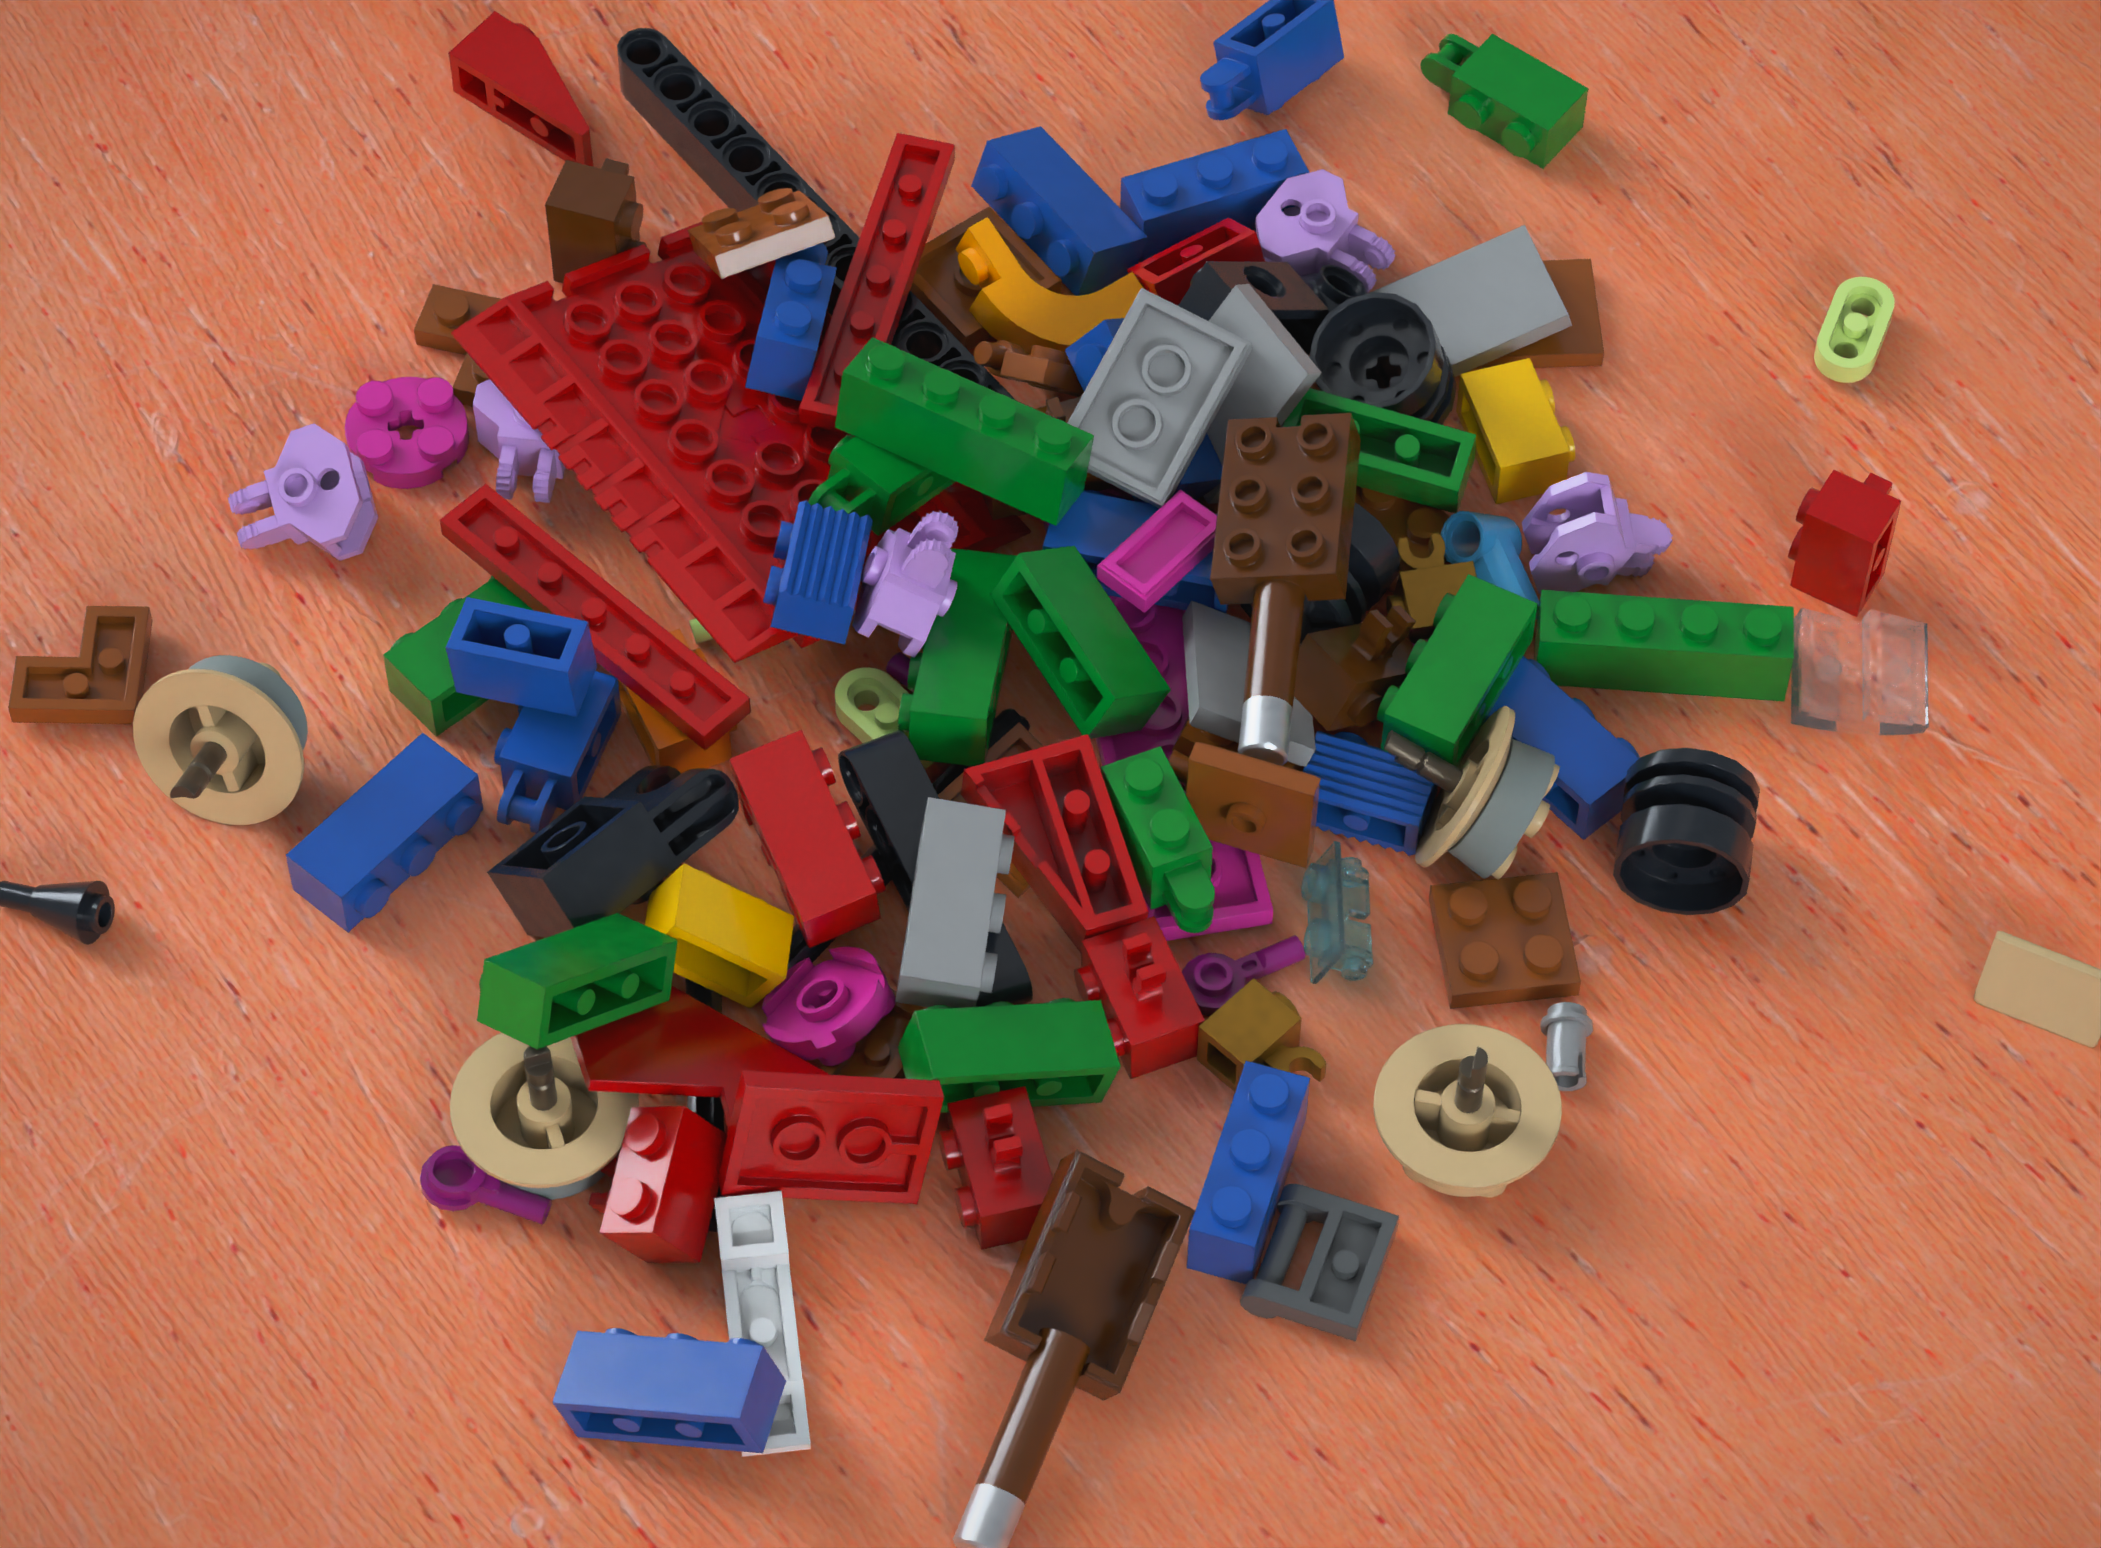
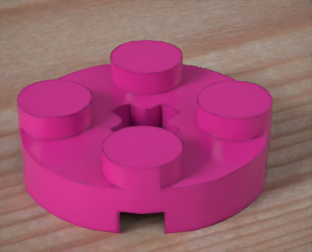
[345,377,469,489]
[762,947,896,1066]

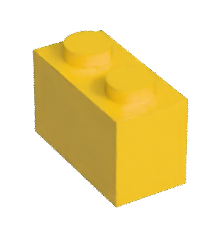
[1456,358,1576,505]
[645,863,794,1009]

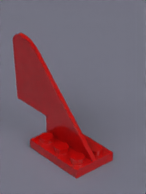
[570,986,944,1204]

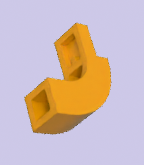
[956,217,1144,366]

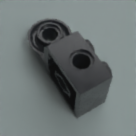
[1178,261,1367,356]

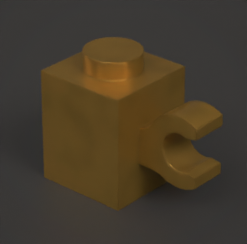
[1386,533,1477,644]
[1197,978,1326,1092]

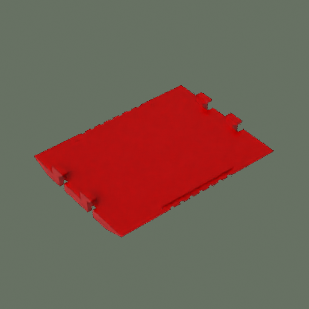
[451,222,1031,663]

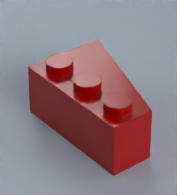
[729,729,886,948]
[961,734,1149,953]

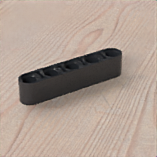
[838,730,1033,1007]

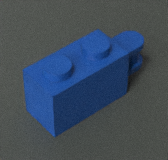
[1200,0,1345,120]
[745,243,837,401]
[494,671,622,834]

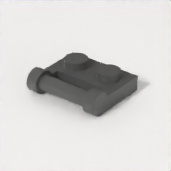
[1240,1184,1399,1342]

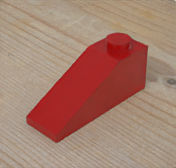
[449,11,593,166]

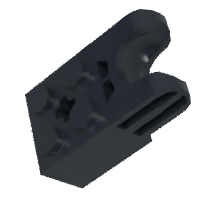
[487,765,739,937]

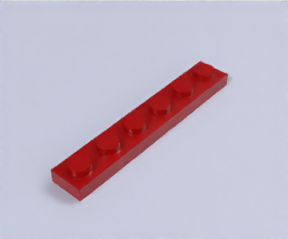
[799,133,955,433]
[440,483,751,751]

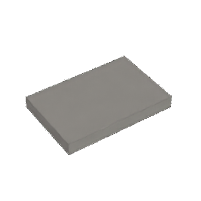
[1372,225,1572,377]
[1203,284,1322,504]
[1067,288,1253,509]
[1182,601,1316,767]

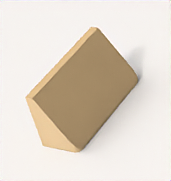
[1974,931,2101,1047]

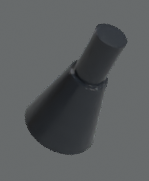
[0,881,115,945]

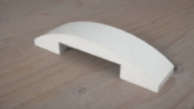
[714,1191,811,1457]

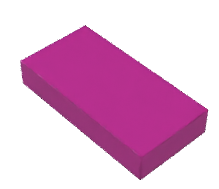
[1097,489,1217,613]

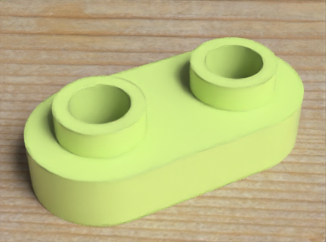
[1814,277,1895,383]
[835,667,934,769]

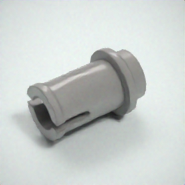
[1540,1002,1593,1091]

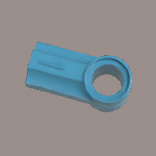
[1441,511,1540,620]

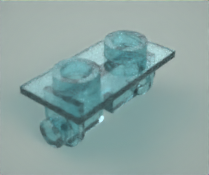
[1301,841,1373,984]

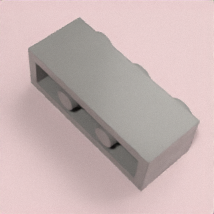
[895,797,1015,1008]

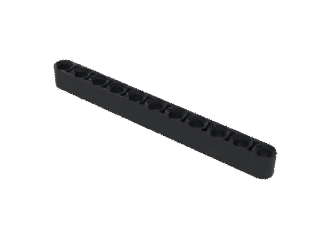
[617,28,1015,400]

